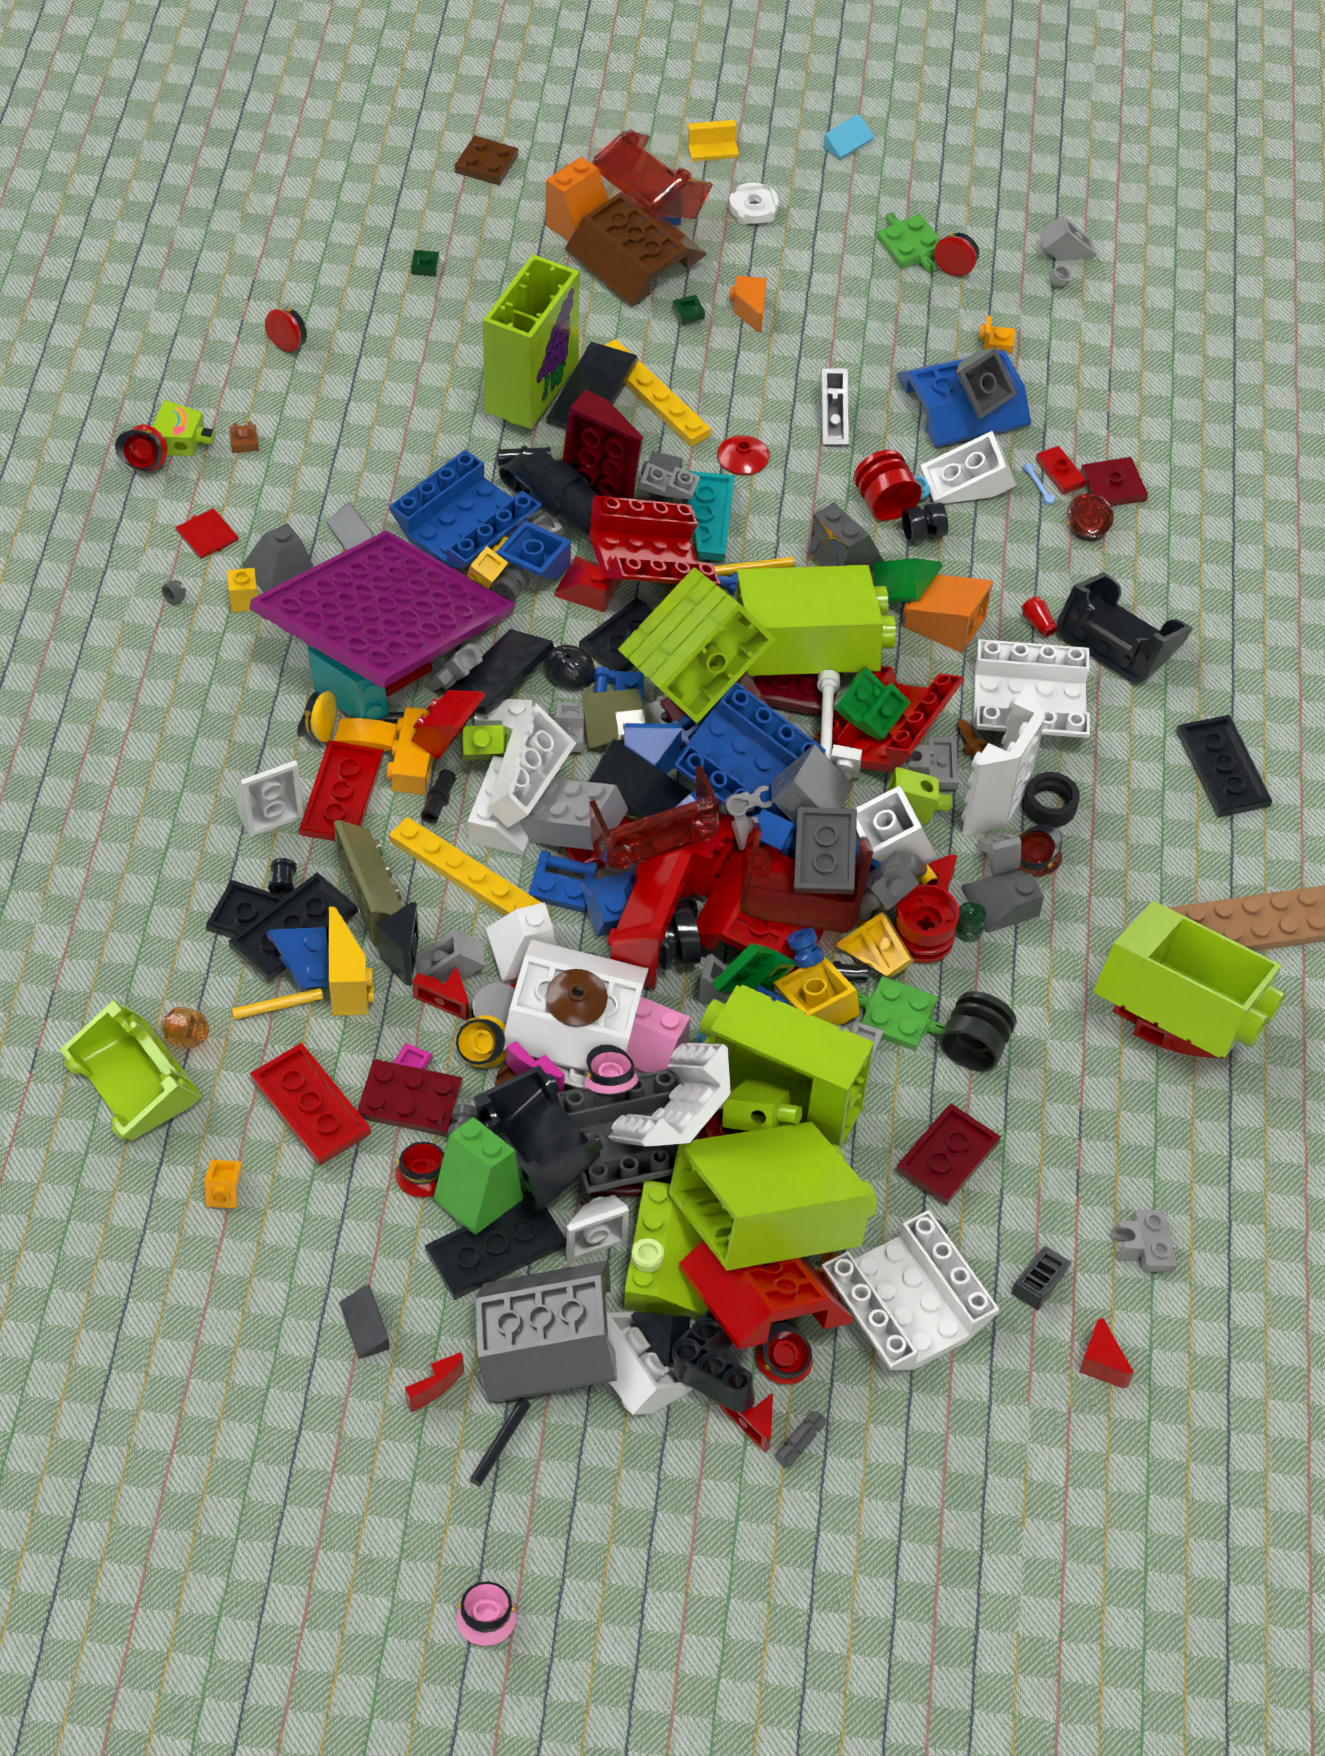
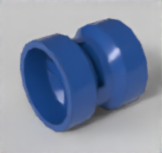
[787,928,825,968]

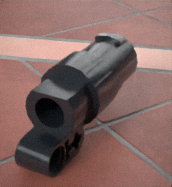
[499,447,599,545]

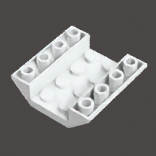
[973,639,1090,738]
[961,684,1045,835]
[503,940,648,1072]
[608,1043,731,1147]
[821,1210,1000,1370]

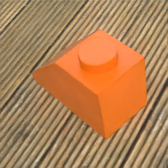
[729,276,767,332]

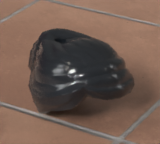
[544,645,595,690]

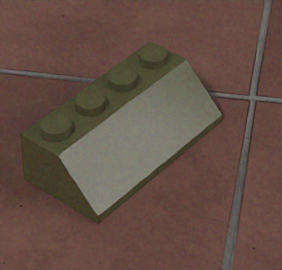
[334,820,403,946]

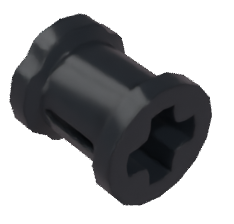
[268,858,297,897]

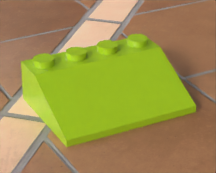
[624,1180,708,1321]

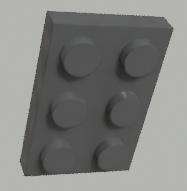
[794,807,857,895]

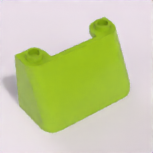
[60,999,202,1141]

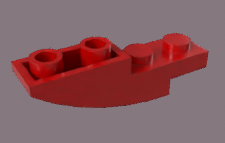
[1113,1004,1230,1058]

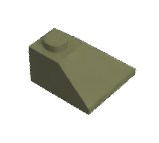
[582,688,645,750]

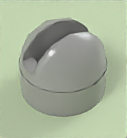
[1049,265,1072,287]

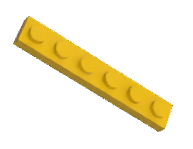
[605,339,712,447]
[389,816,542,916]

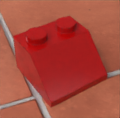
[411,690,485,760]

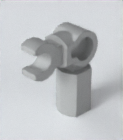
[725,786,773,850]

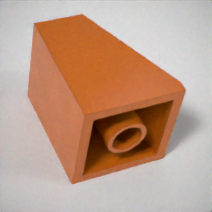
[546,157,608,241]
[903,574,993,653]

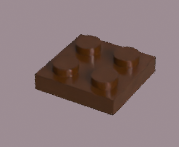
[455,135,518,186]

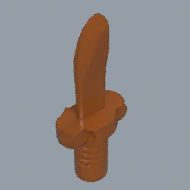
[957,719,987,757]

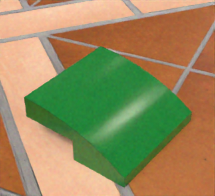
[832,667,911,741]
[712,943,796,993]

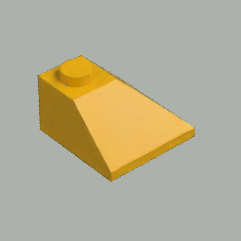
[774,957,860,1026]

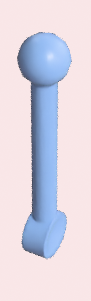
[1023,463,1055,506]

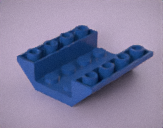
[897,350,1031,447]
[389,450,542,569]
[673,682,826,821]

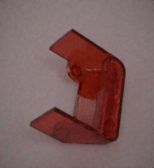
[591,129,713,219]
[589,765,719,869]
[739,817,874,933]

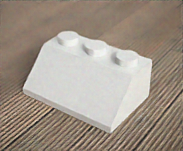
[467,755,530,856]
[607,1312,693,1415]

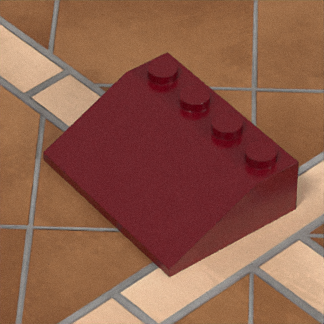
[562,390,644,499]

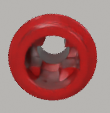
[1021,596,1057,638]

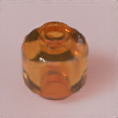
[161,1006,209,1049]

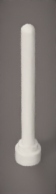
[817,670,840,761]

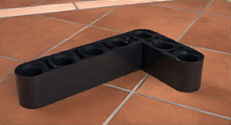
[671,1309,755,1412]

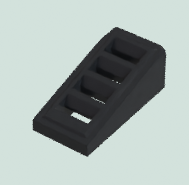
[1011,1246,1072,1311]

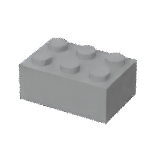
[520,778,628,851]

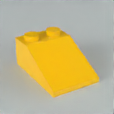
[329,907,374,1016]

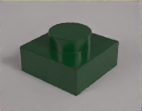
[411,250,439,277]
[672,295,705,325]

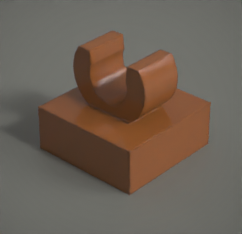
[229,421,259,453]

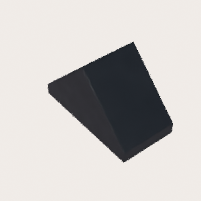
[631,1312,691,1367]

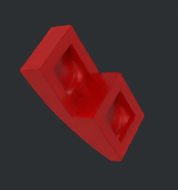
[405,1352,464,1412]

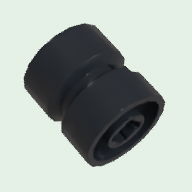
[902,502,948,543]

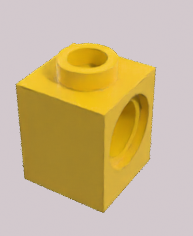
[466,546,508,589]
[227,568,258,613]

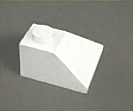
[486,902,556,983]
[566,1195,629,1262]

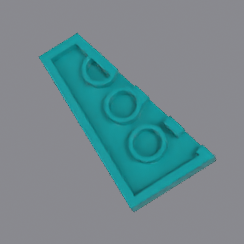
[686,471,735,561]

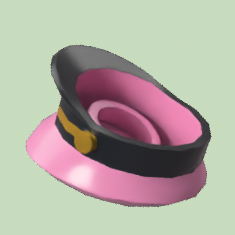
[584,1045,638,1094]
[456,1581,517,1646]

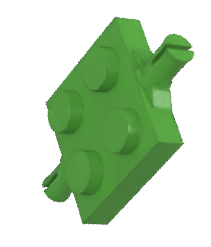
[877,212,941,273]
[857,976,945,1051]

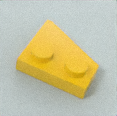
[836,912,914,978]

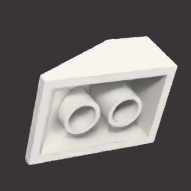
[921,431,1017,504]
[234,760,303,837]

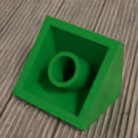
[874,558,943,604]

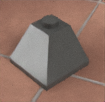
[956,348,1017,419]
[243,523,314,592]
[962,869,1044,933]

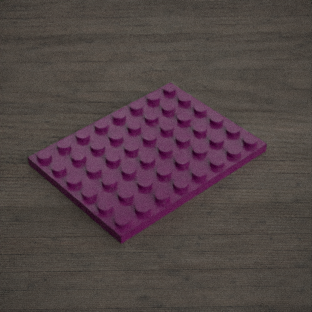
[249,530,516,688]

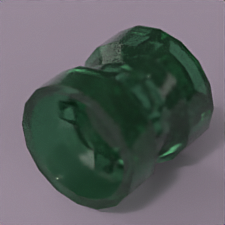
[956,902,986,942]

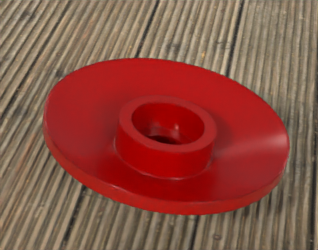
[717,435,769,476]

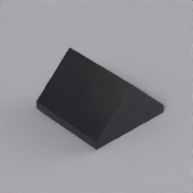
[377,902,419,986]

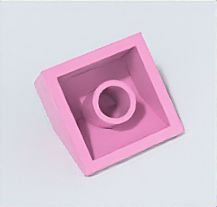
[627,997,691,1074]

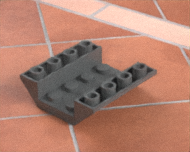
[556,1069,697,1194]
[475,1260,617,1403]

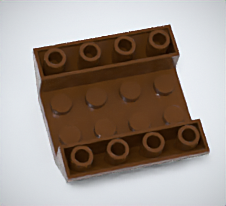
[565,192,706,307]

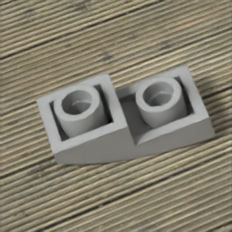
[638,463,700,499]

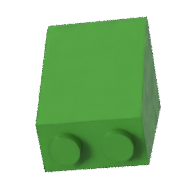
[434,1117,523,1235]

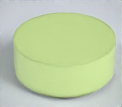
[632,1238,664,1272]

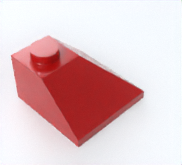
[554,555,622,613]

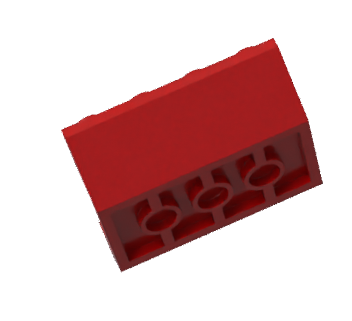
[590,495,720,586]
[814,666,964,773]
[696,846,839,975]
[678,1240,853,1350]

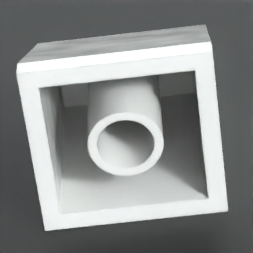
[855,785,939,864]

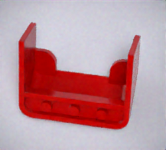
[607,848,695,989]

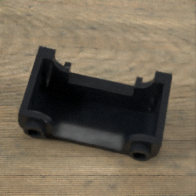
[1057,572,1193,683]
[473,1065,603,1211]

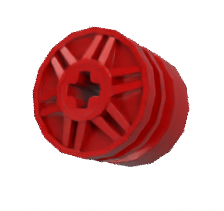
[853,449,922,521]
[894,884,959,963]

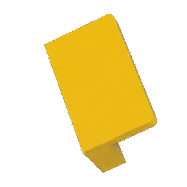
[687,120,739,162]

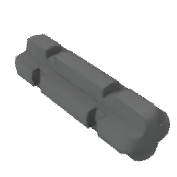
[775,1411,826,1467]

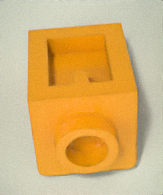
[979,315,1015,354]
[204,1159,243,1208]

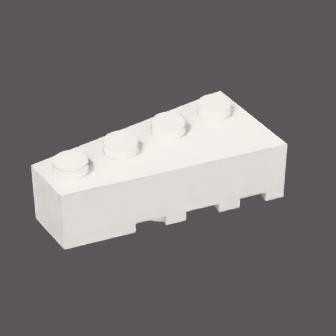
[487,703,576,828]

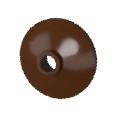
[546,969,608,1027]

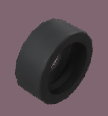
[1024,772,1080,827]

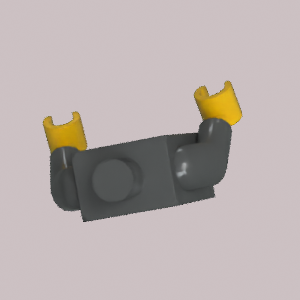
[854,851,938,926]

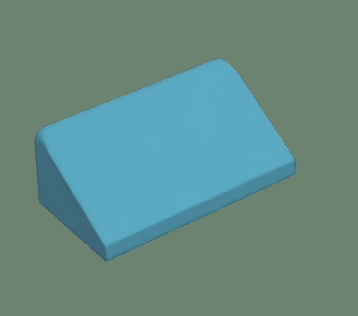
[823,114,874,160]

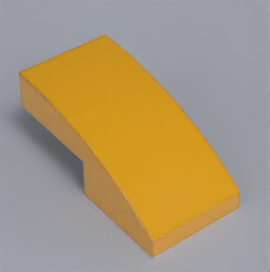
[334,718,398,751]

